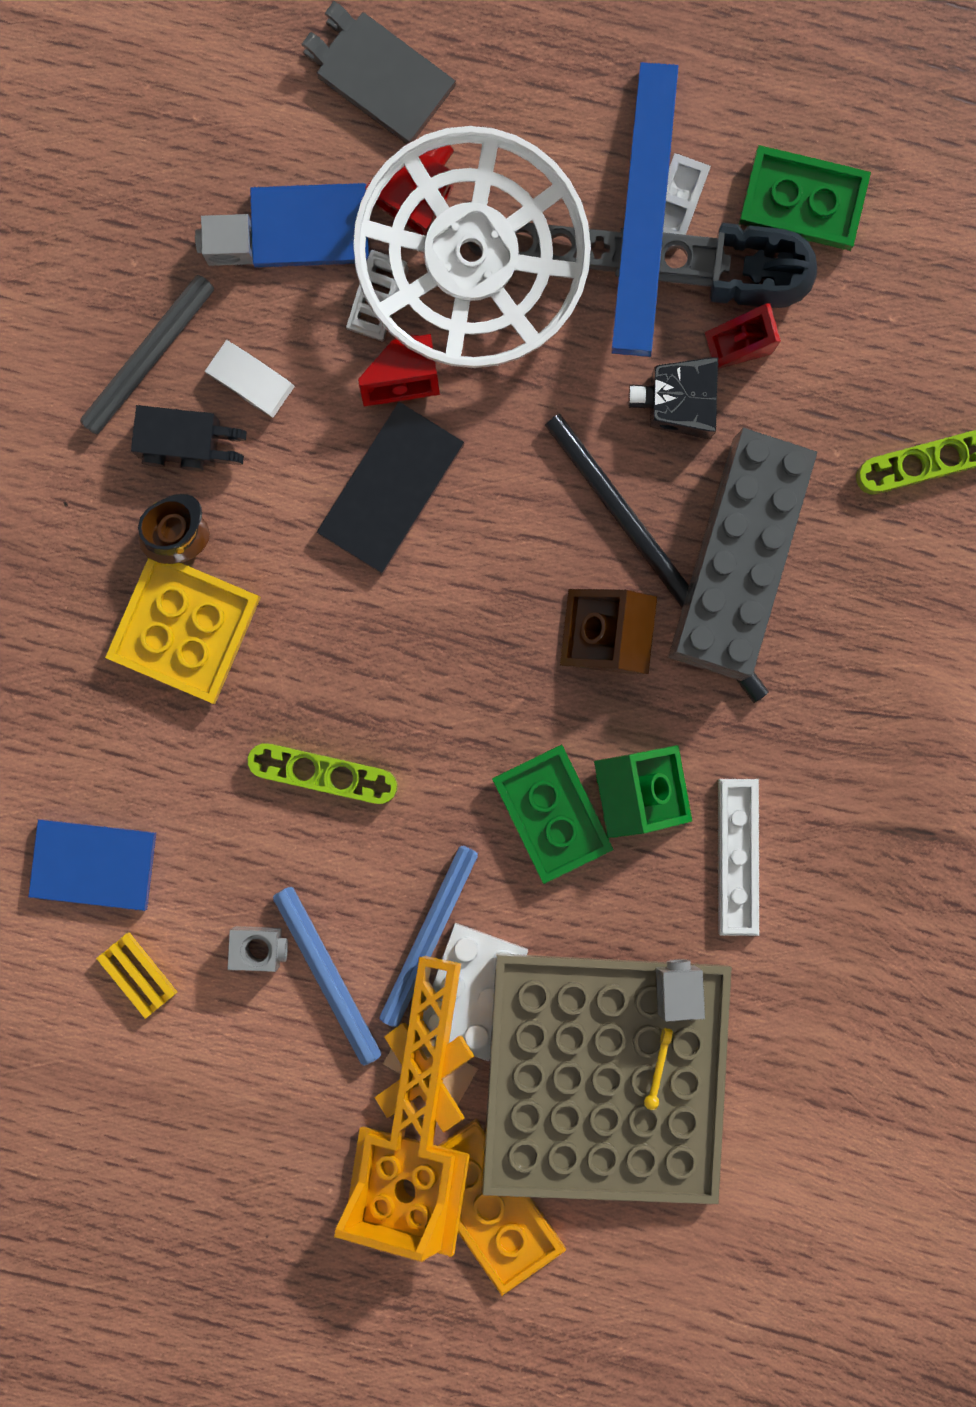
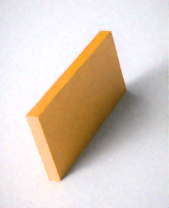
[437,1118,566,1296]

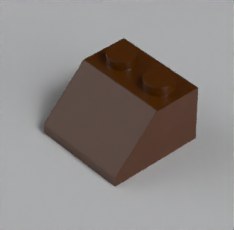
[560,589,657,674]

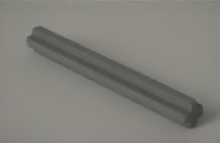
[80,275,214,434]

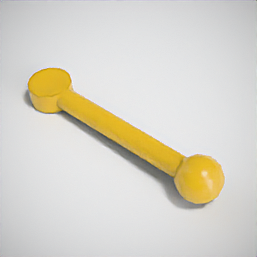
[644,1028,673,1110]

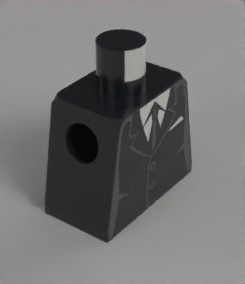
[628,357,718,439]

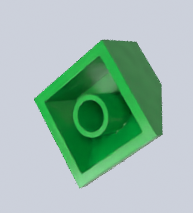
[594,745,693,838]

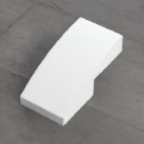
[663,153,711,235]
[205,340,295,418]

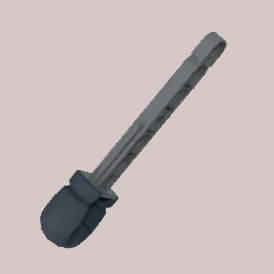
[467,223,817,308]

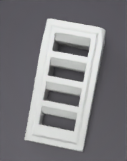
[346,250,408,342]

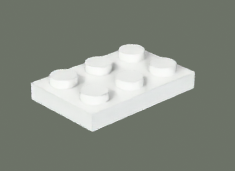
[423,923,528,1061]

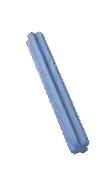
[380,846,478,1027]
[273,887,381,1065]

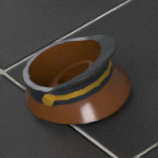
[138,494,210,564]

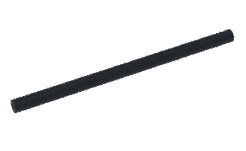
[545,414,769,703]

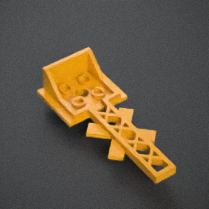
[334,956,474,1262]

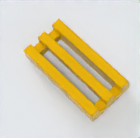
[96,932,178,1019]

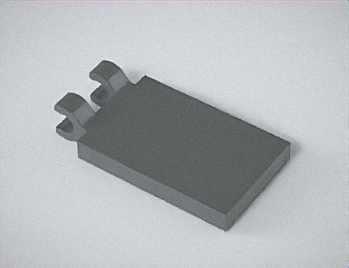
[301,1,456,144]

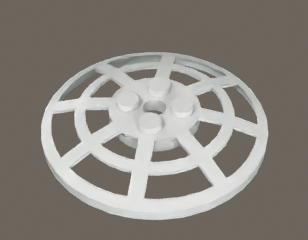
[353,126,591,368]

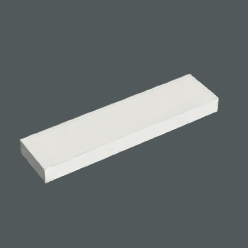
[718,779,759,936]

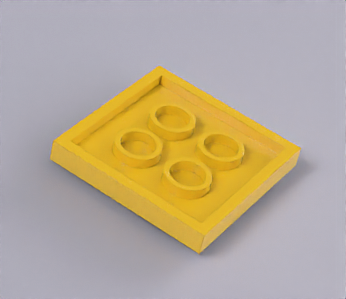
[105,558,261,704]

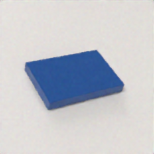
[250,183,369,268]
[28,819,157,911]

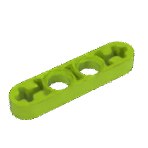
[856,430,976,494]
[248,743,398,804]

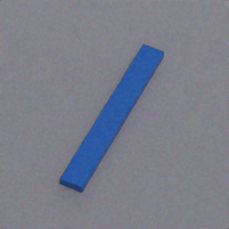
[612,62,679,357]

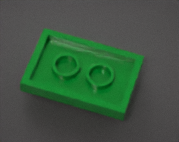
[738,145,871,251]
[492,744,614,884]

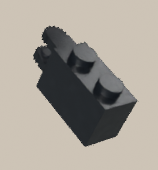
[131,405,247,471]

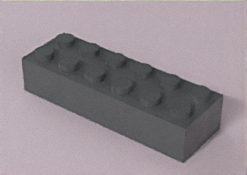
[668,427,818,681]

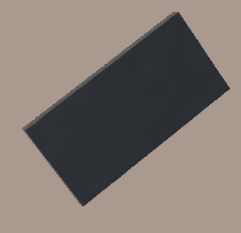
[317,402,465,574]

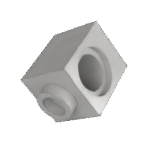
[195,214,253,266]
[228,926,288,972]
[656,959,705,1021]

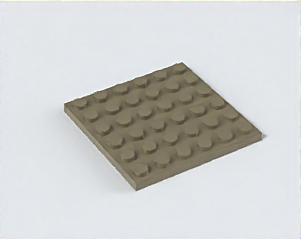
[482,953,732,1204]

